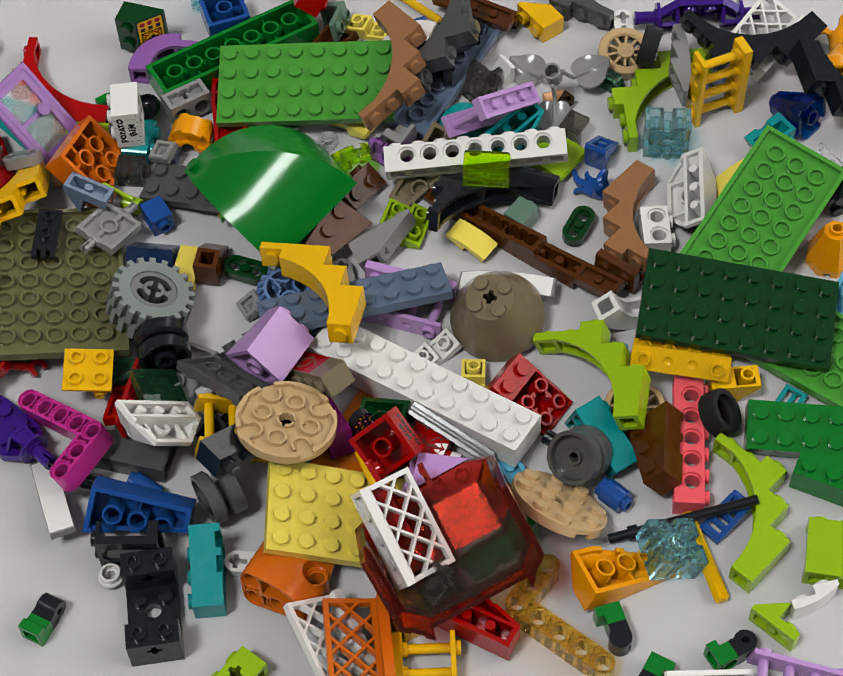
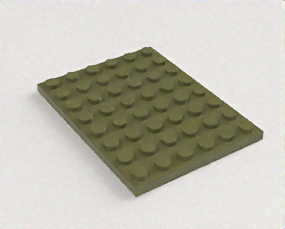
[0,207,130,361]

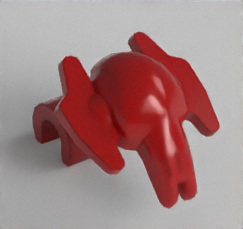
[0,359,48,378]

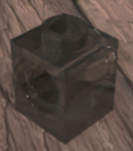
[115,155,151,187]

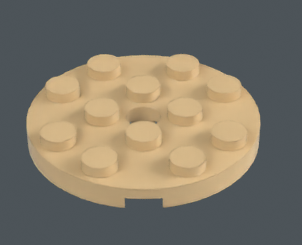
[235,381,337,465]
[509,469,607,540]

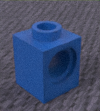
[140,195,175,237]

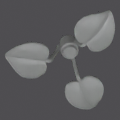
[509,54,610,130]

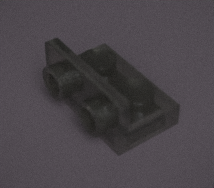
[461,59,503,102]

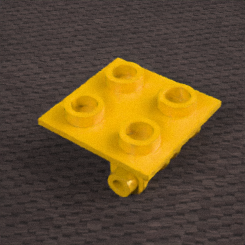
[62,348,114,399]

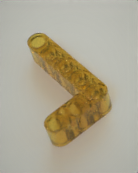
[505,554,615,676]

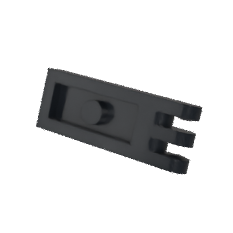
[31,208,62,261]

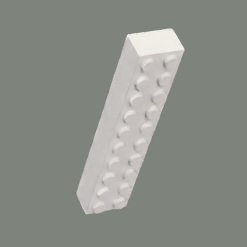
[307,326,541,468]

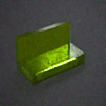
[462,150,510,188]

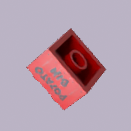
[348,406,425,478]

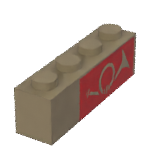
[284,351,356,398]

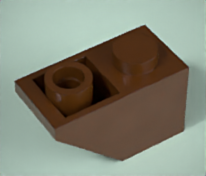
[193,243,229,285]

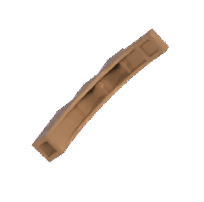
[358,0,427,132]
[602,160,655,273]

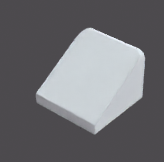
[490,54,515,88]

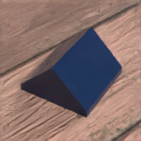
[126,242,180,268]

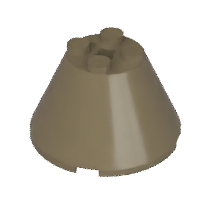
[450,271,545,362]

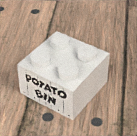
[106,82,145,148]

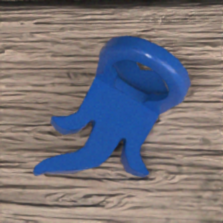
[572,168,610,200]

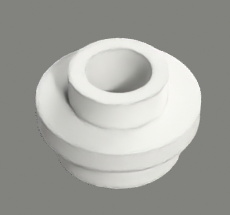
[98,563,123,589]

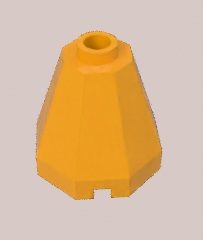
[805,221,843,279]

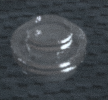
[317,131,339,152]

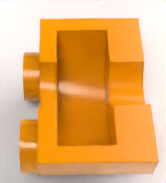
[167,113,215,153]

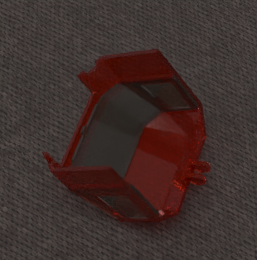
[355,455,544,641]

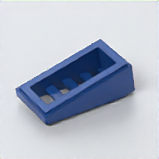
[700,490,753,545]

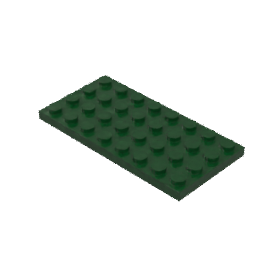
[635,248,839,373]

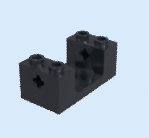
[120,547,185,667]

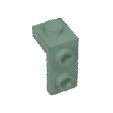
[320,1,351,42]

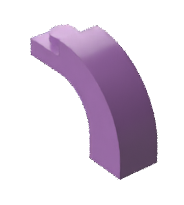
[128,33,199,84]

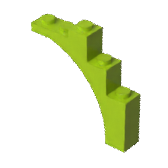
[607,48,712,152]
[533,319,651,430]
[712,433,791,594]

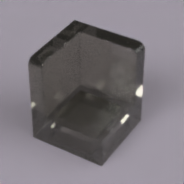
[558,109,590,145]

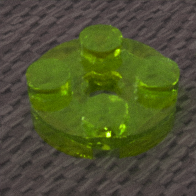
[331,143,372,172]

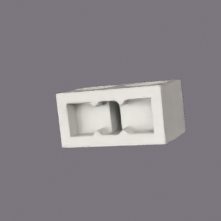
[638,206,676,252]

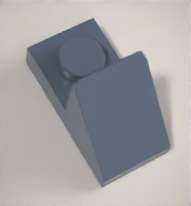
[63,171,115,212]

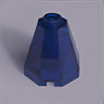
[769,91,826,140]

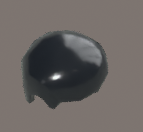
[140,94,161,120]

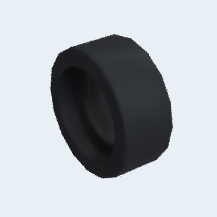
[635,24,664,68]
[698,388,742,438]

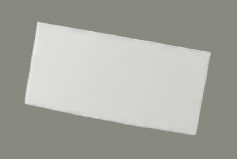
[414,328,463,366]
[788,579,839,621]

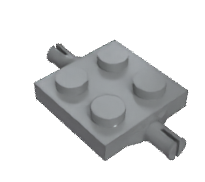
[76,201,142,255]

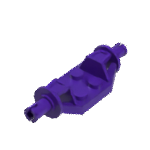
[634,0,761,29]
[0,395,58,470]

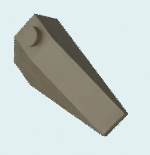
[389,121,461,207]

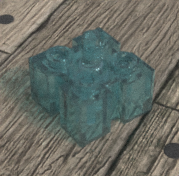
[642,107,692,160]
[635,518,709,581]

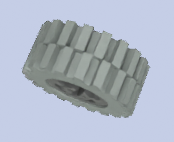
[106,257,195,339]

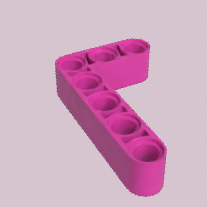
[17,389,113,492]

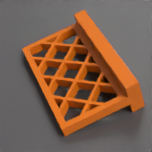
[322,593,396,676]

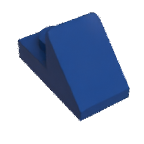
[584,135,619,170]

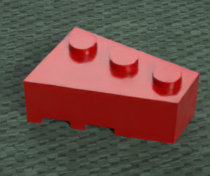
[437,571,520,661]

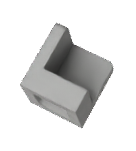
[382,124,417,145]

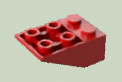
[486,353,572,436]

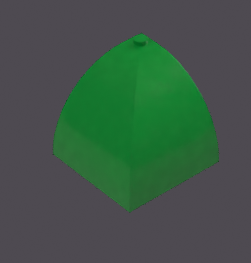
[184,125,357,251]

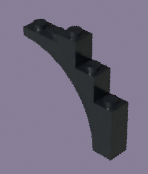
[679,9,827,71]
[789,38,843,117]
[426,167,560,232]

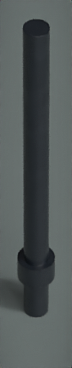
[607,494,759,544]

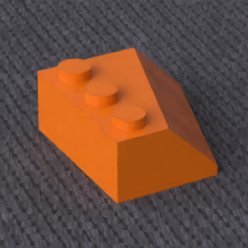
[45,115,121,203]

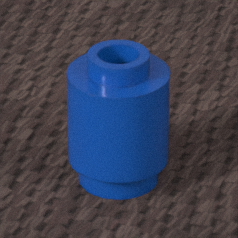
[594,477,633,513]

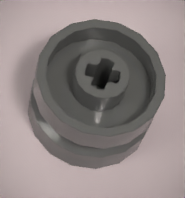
[547,424,612,486]
[190,471,248,524]

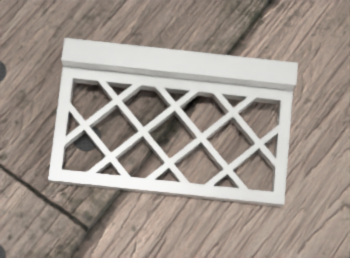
[732,0,805,83]
[350,467,456,591]
[283,589,376,676]

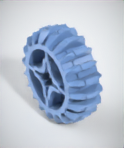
[256,267,312,301]

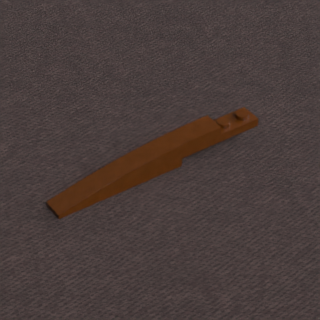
[423,188,625,296]

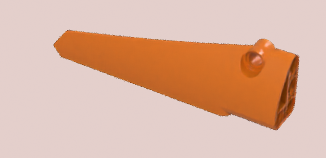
[240,390,375,621]

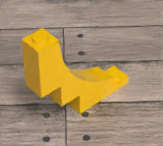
[0,161,51,226]
[259,242,366,344]

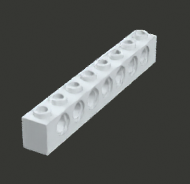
[383,127,568,180]

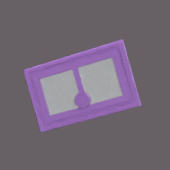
[0,62,77,170]

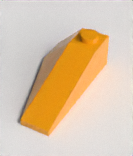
[570,546,681,611]

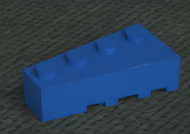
[82,476,197,533]

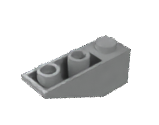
[348,209,416,272]

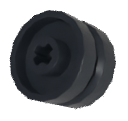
[135,316,192,375]

